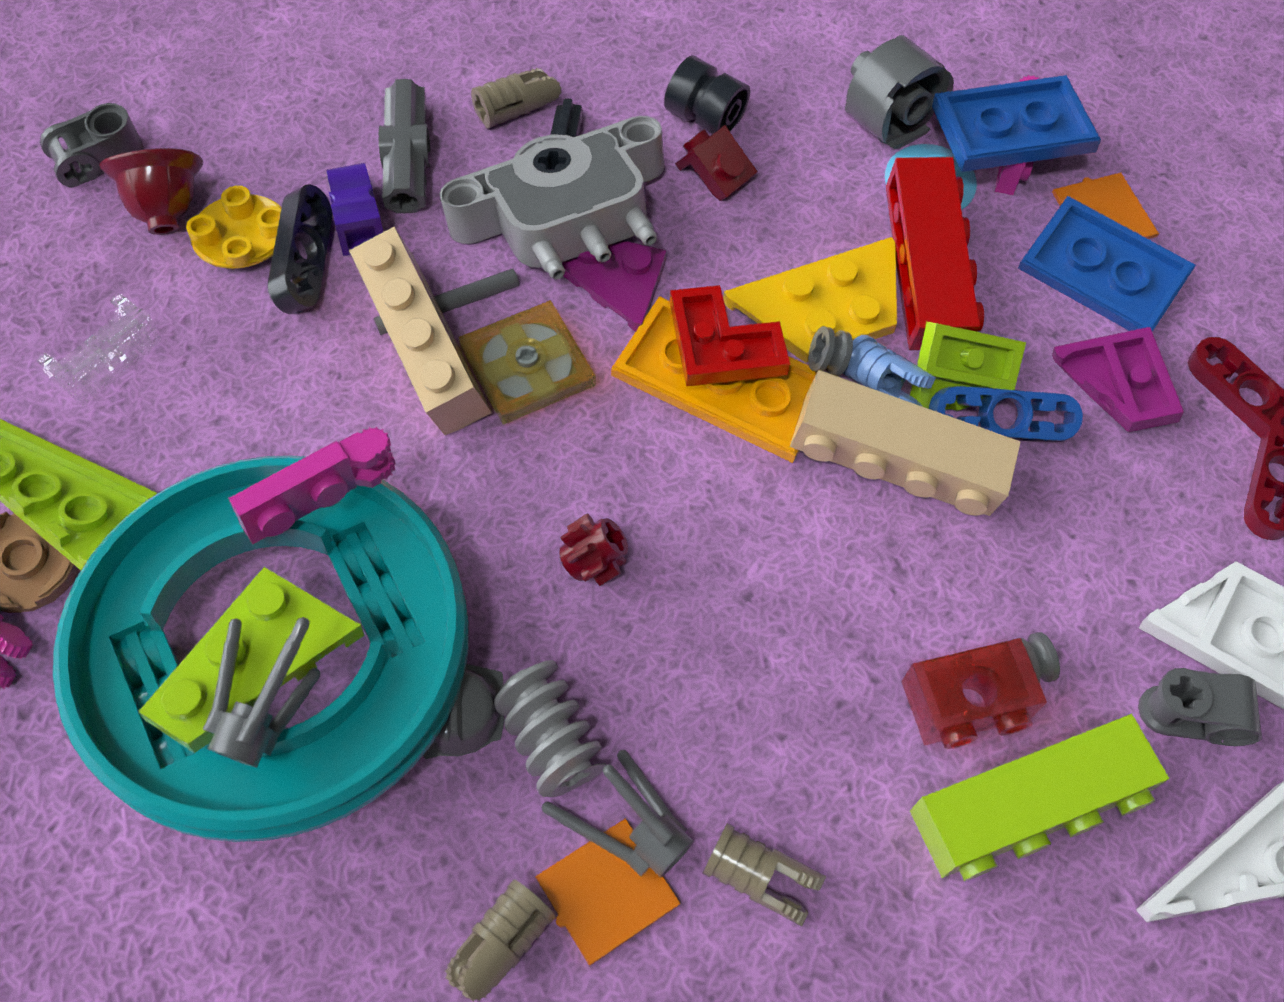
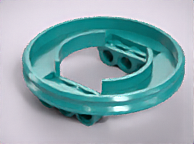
[53,455,469,842]

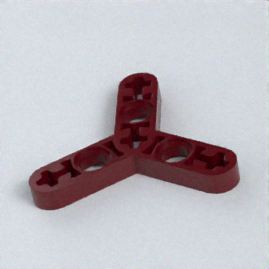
[1188,337,1284,540]

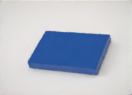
[932,75,1101,172]
[1018,196,1196,332]

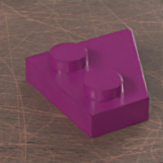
[562,240,667,331]
[1052,327,1184,432]

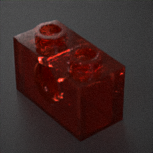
[901,638,1047,749]

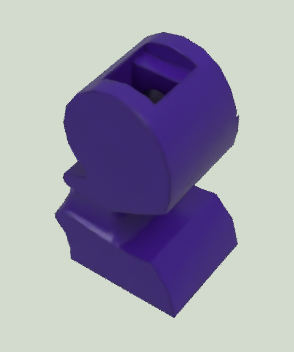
[326,163,383,256]

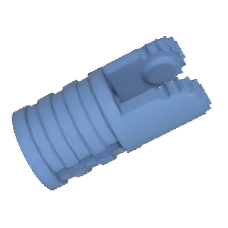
[843,335,936,406]

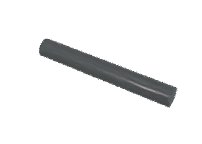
[373,268,519,335]

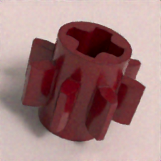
[559,513,628,586]

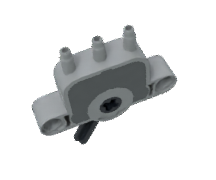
[440,98,665,279]

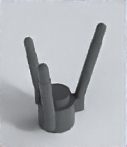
[203,617,321,768]
[542,750,694,878]

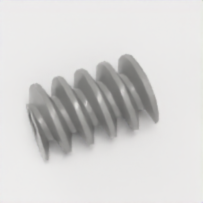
[494,660,606,797]

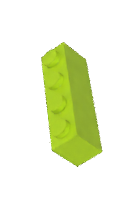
[910,714,1170,882]

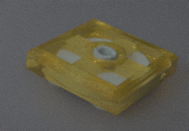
[459,300,596,425]

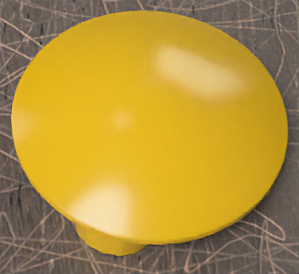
[186,186,282,269]

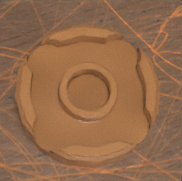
[0,512,80,613]

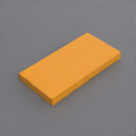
[611,296,817,463]

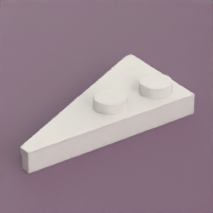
[1136,781,1284,922]

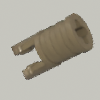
[471,68,562,129]
[702,823,827,927]
[445,879,556,1002]

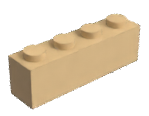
[349,227,492,435]
[790,370,1021,516]

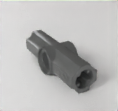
[378,79,431,214]

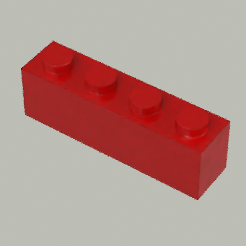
[885,157,984,350]

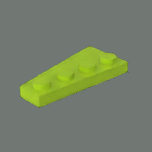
[0,419,157,570]

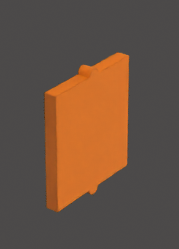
[1052,172,1159,239]
[535,819,681,966]

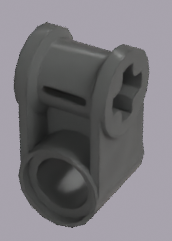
[40,103,144,188]
[1138,668,1262,747]

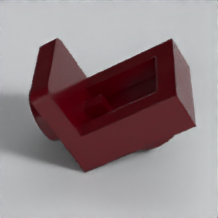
[674,125,758,201]

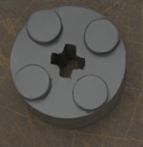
[845,35,954,149]

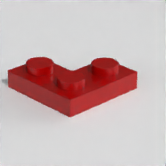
[669,285,790,387]

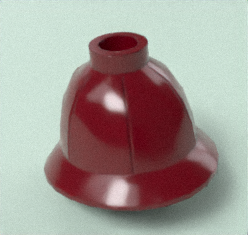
[100,148,203,235]

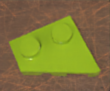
[910,322,1026,411]

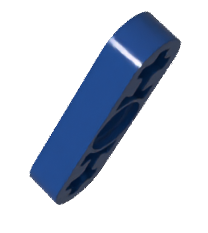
[929,386,1083,441]

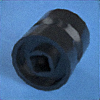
[664,55,751,135]

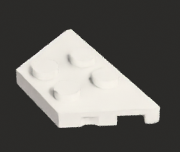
[1139,561,1284,709]

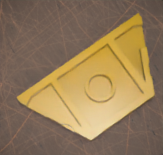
[723,237,897,363]

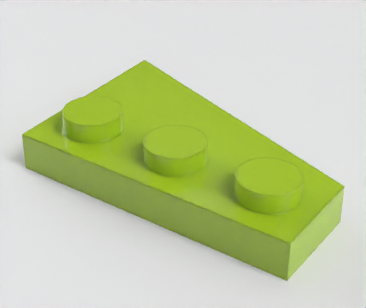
[138,567,365,753]

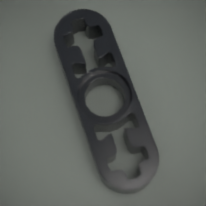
[268,184,333,314]

